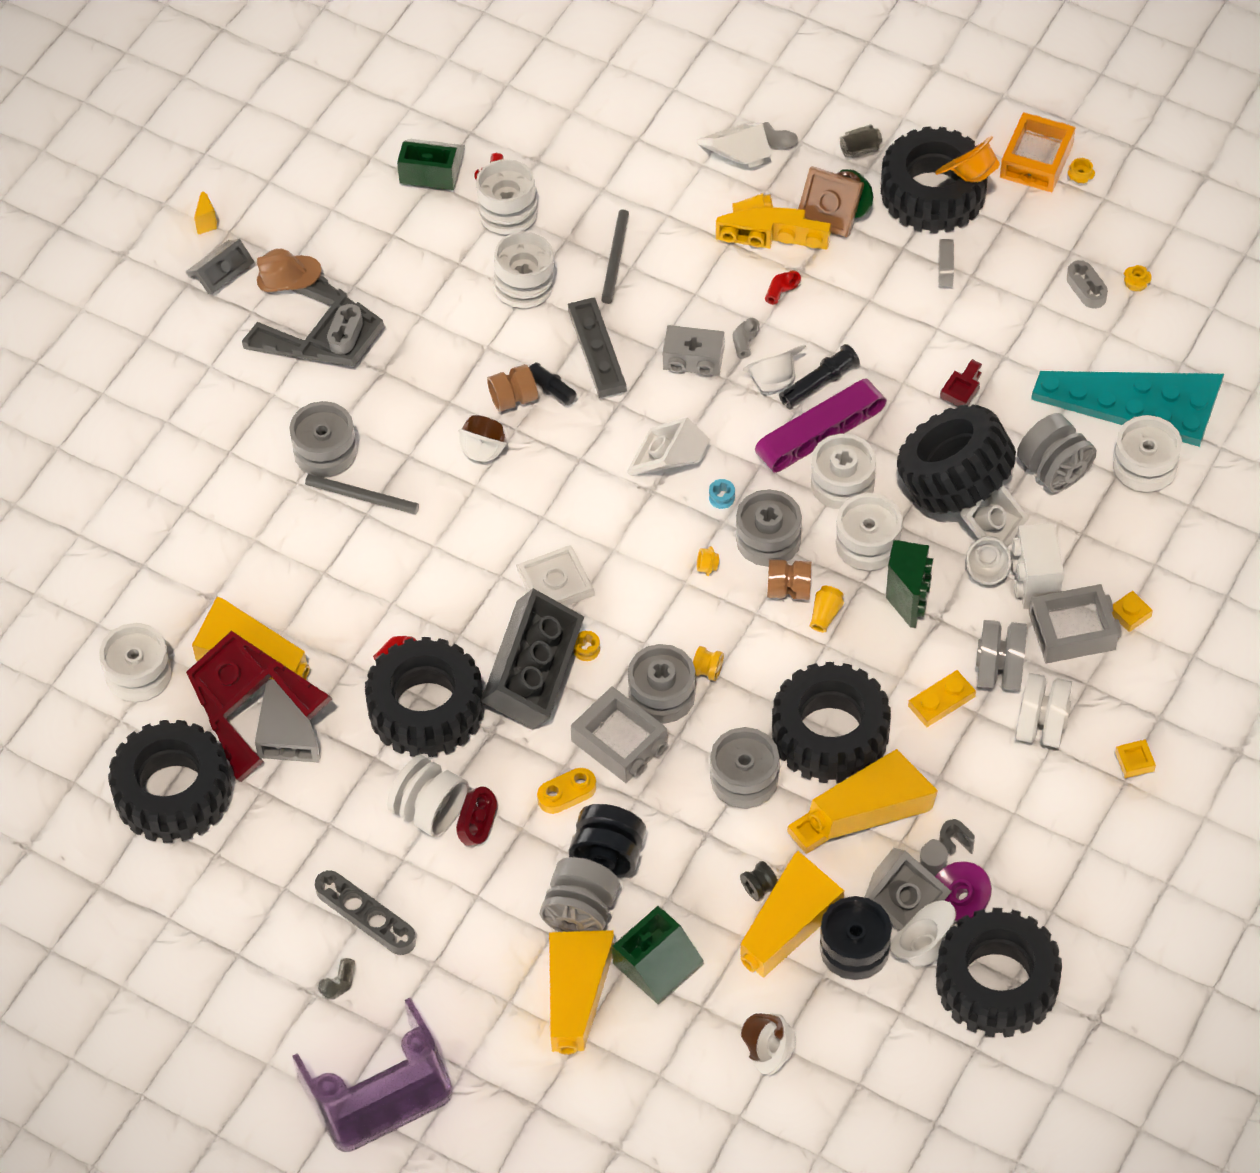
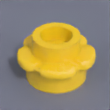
[1067,158,1095,183]
[1124,265,1152,291]
[697,546,719,576]

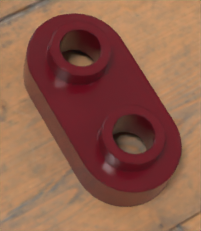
[456,786,497,846]

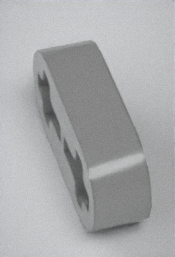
[938,239,954,287]
[1066,260,1108,309]
[327,304,363,354]

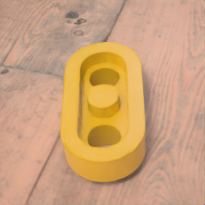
[537,768,596,814]

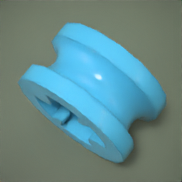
[709,479,735,509]

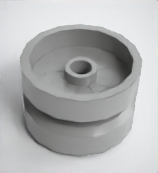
[289,401,357,477]
[736,489,802,567]
[976,620,1027,691]
[628,644,696,724]
[710,727,779,808]

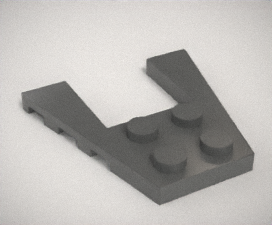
[241,275,384,367]

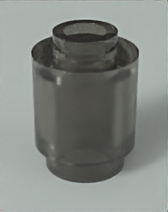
[839,124,882,158]

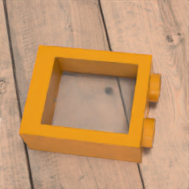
[1000,112,1076,193]

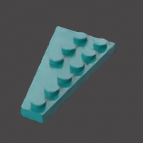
[1031,371,1224,447]

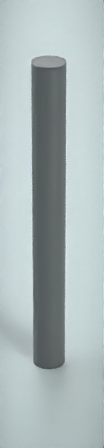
[601,209,629,304]
[305,474,419,515]

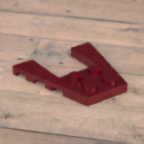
[186,631,332,782]

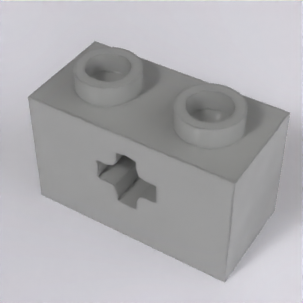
[662,325,725,376]

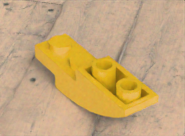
[716,207,831,250]

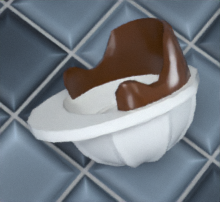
[458,415,507,462]
[741,1013,796,1075]

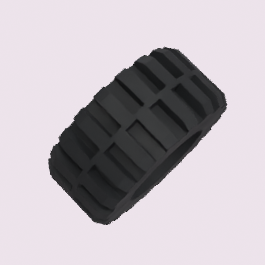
[880,126,988,233]
[897,404,1016,514]
[365,637,484,758]
[772,662,891,784]
[108,720,232,843]
[936,908,1062,1038]

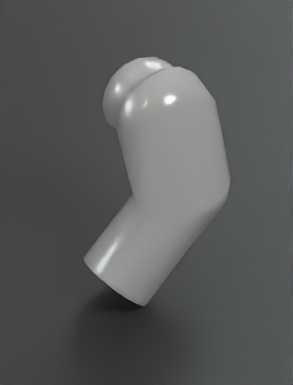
[762,122,798,149]
[732,318,760,358]

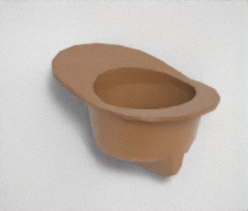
[257,248,322,292]

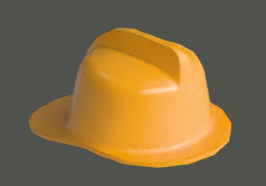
[935,136,1000,182]

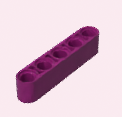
[754,378,887,473]

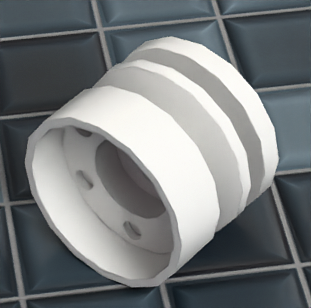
[476,159,538,235]
[493,231,554,308]
[387,754,469,838]

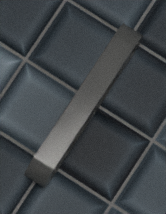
[314,870,416,955]

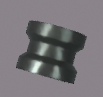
[740,861,778,901]

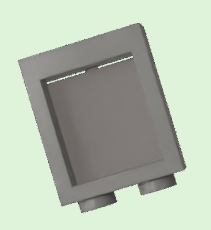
[1029,584,1122,664]
[570,686,668,784]

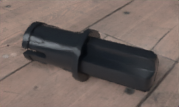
[529,362,577,405]

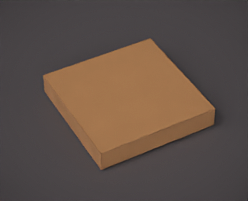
[798,166,864,238]

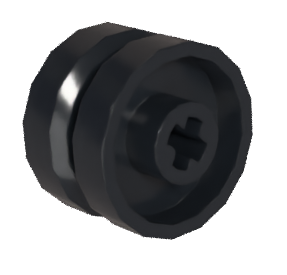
[569,804,646,878]
[819,896,892,980]

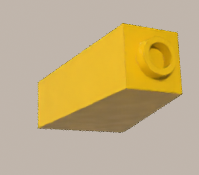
[192,597,310,680]
[808,749,938,839]
[740,851,845,978]
[549,930,614,1054]

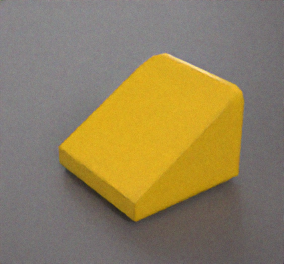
[194,191,218,234]

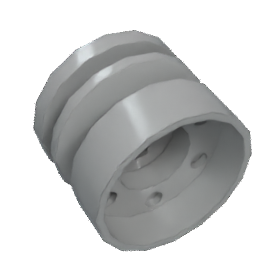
[1017,413,1097,493]
[539,857,620,932]

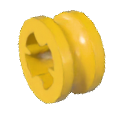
[573,630,600,662]

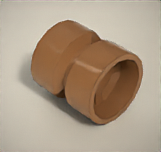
[487,364,538,412]
[767,559,812,600]

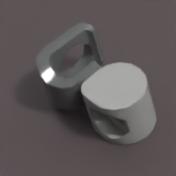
[919,819,975,876]

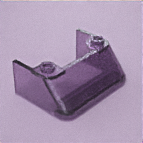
[292,998,453,1152]

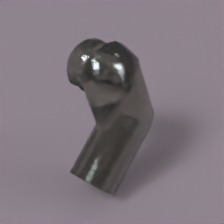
[318,958,356,999]

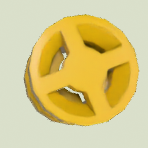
[693,646,724,681]

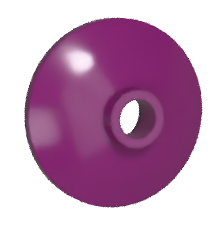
[935,861,992,922]

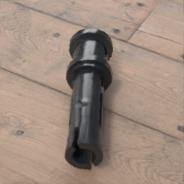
[779,344,860,409]

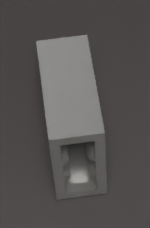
[255,679,320,763]

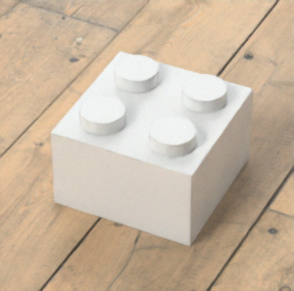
[1011,522,1064,609]

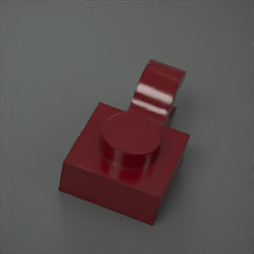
[940,359,982,406]

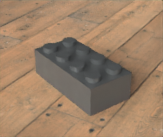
[481,588,584,730]

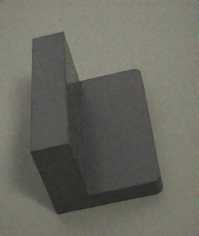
[185,239,255,294]

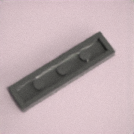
[568,297,627,398]

